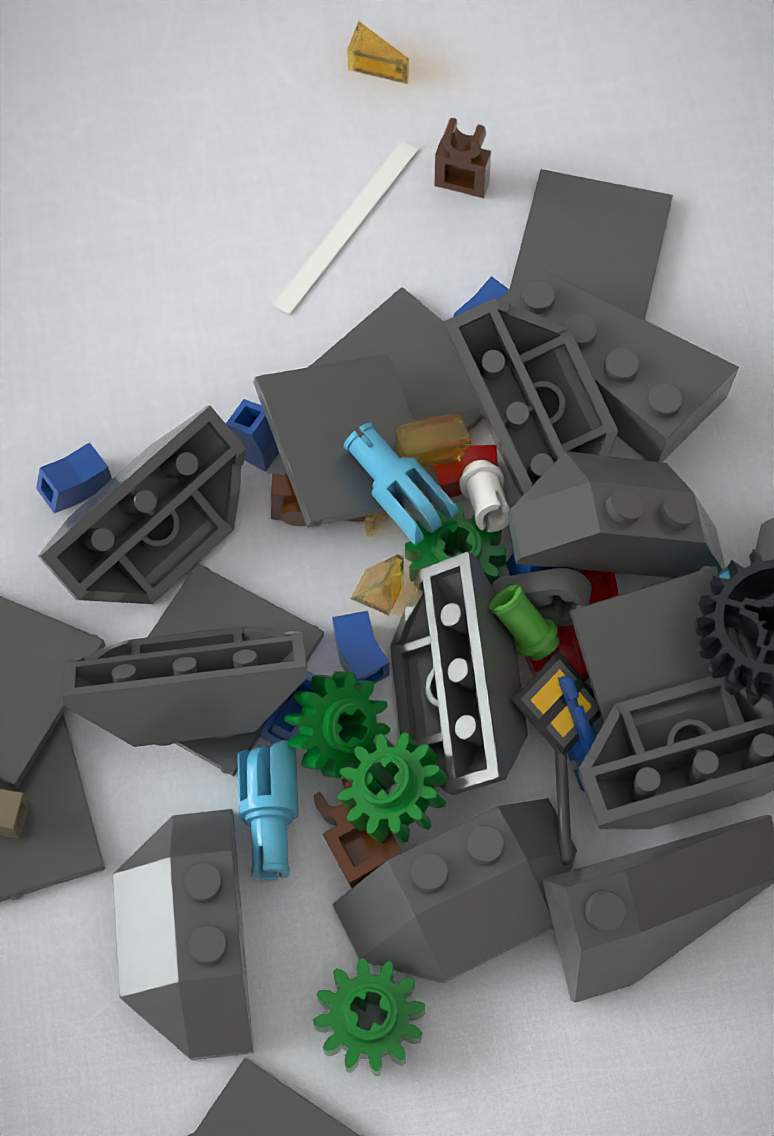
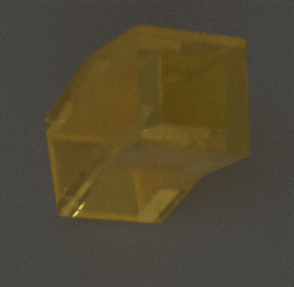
[395,413,472,468]

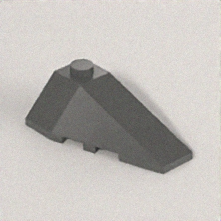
[542,815,774,1003]

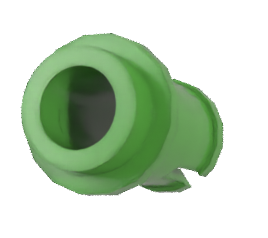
[489,584,559,661]

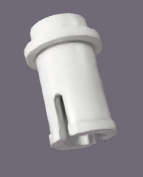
[459,460,511,532]

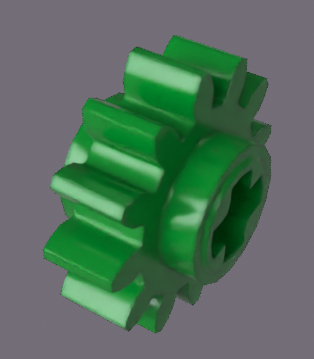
[405,503,507,584]
[285,671,391,779]
[337,732,448,843]
[313,958,425,1076]

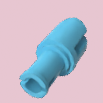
[343,422,460,546]
[237,740,299,880]

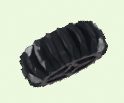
[694,549,774,708]

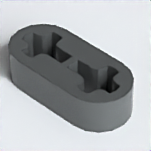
[491,568,593,627]

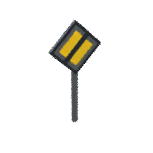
[511,652,600,865]

